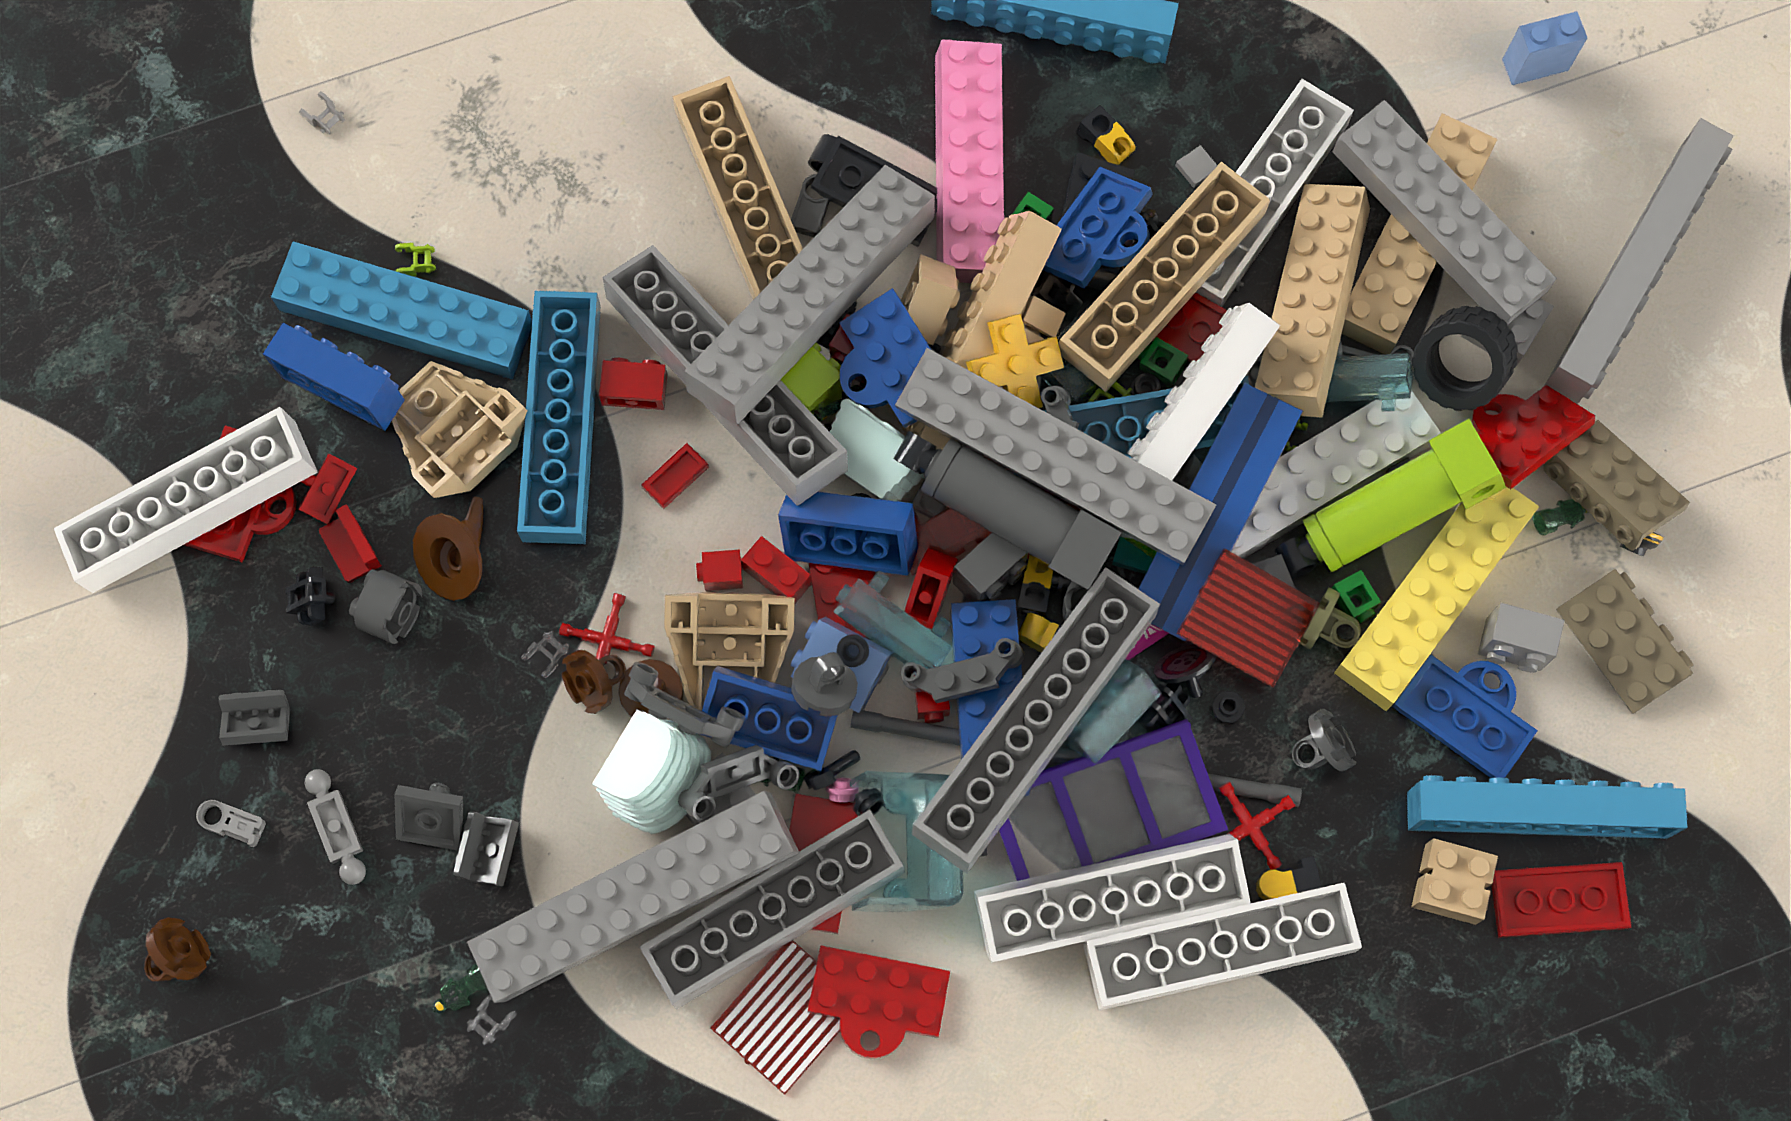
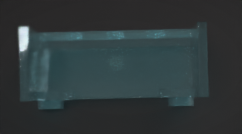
[850,771,963,912]

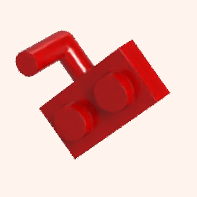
[298,453,357,524]

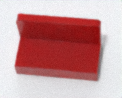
[319,504,382,583]

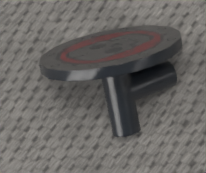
[1154,644,1216,698]

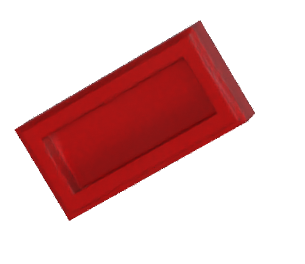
[641,443,709,509]

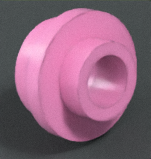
[826,778,859,802]

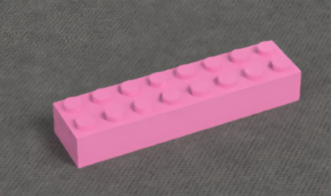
[935,40,1004,283]

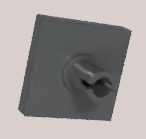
[394,783,463,851]

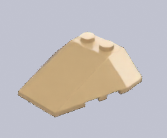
[392,361,527,498]
[664,592,795,711]

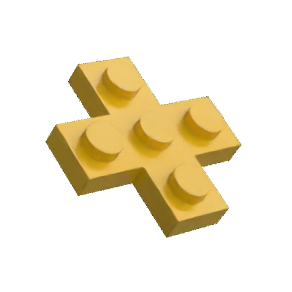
[966,314,1064,408]

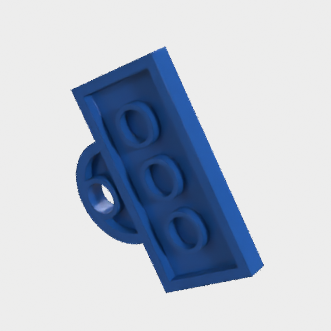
[1042,167,1153,288]
[839,288,932,429]
[1392,654,1538,778]

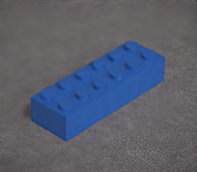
[950,600,1031,796]

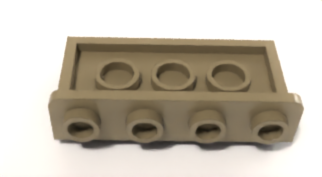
[1543,420,1690,551]
[1556,568,1694,714]

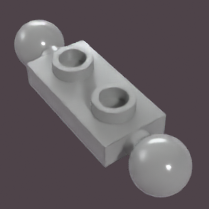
[305,769,366,885]

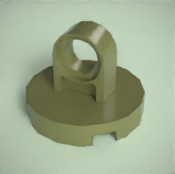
[1299,587,1361,650]

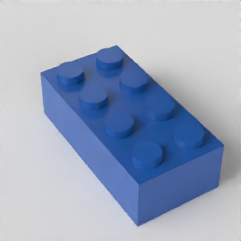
[263,323,405,431]
[778,492,918,576]
[696,666,838,771]

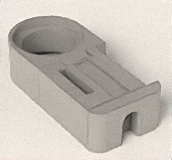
[196,800,266,847]

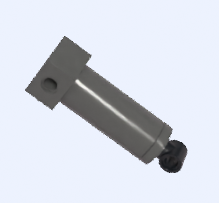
[893,431,1121,590]

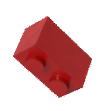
[599,357,668,410]
[741,536,812,604]
[902,548,958,629]

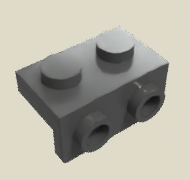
[219,690,290,746]
[453,811,519,887]

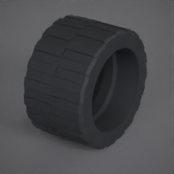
[1412,306,1518,411]

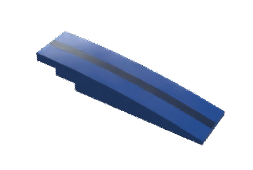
[1138,383,1303,641]

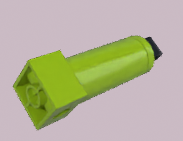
[1275,419,1506,579]

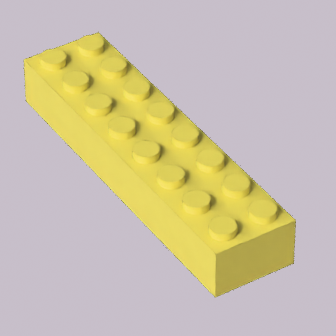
[1334,487,1539,711]

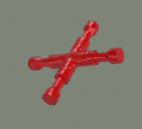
[559,593,655,667]
[1219,781,1295,870]

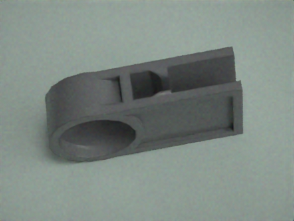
[791,174,830,237]

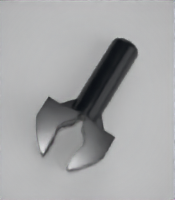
[804,750,860,791]

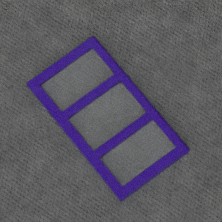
[999,719,1228,881]

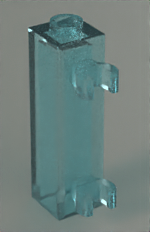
[1326,353,1413,412]
[833,571,952,673]

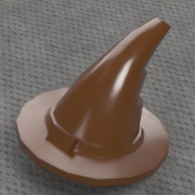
[413,497,484,601]

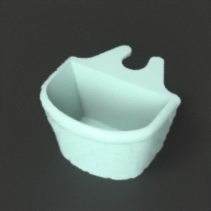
[830,399,925,501]
[592,710,711,834]

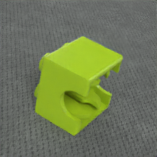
[781,342,843,419]

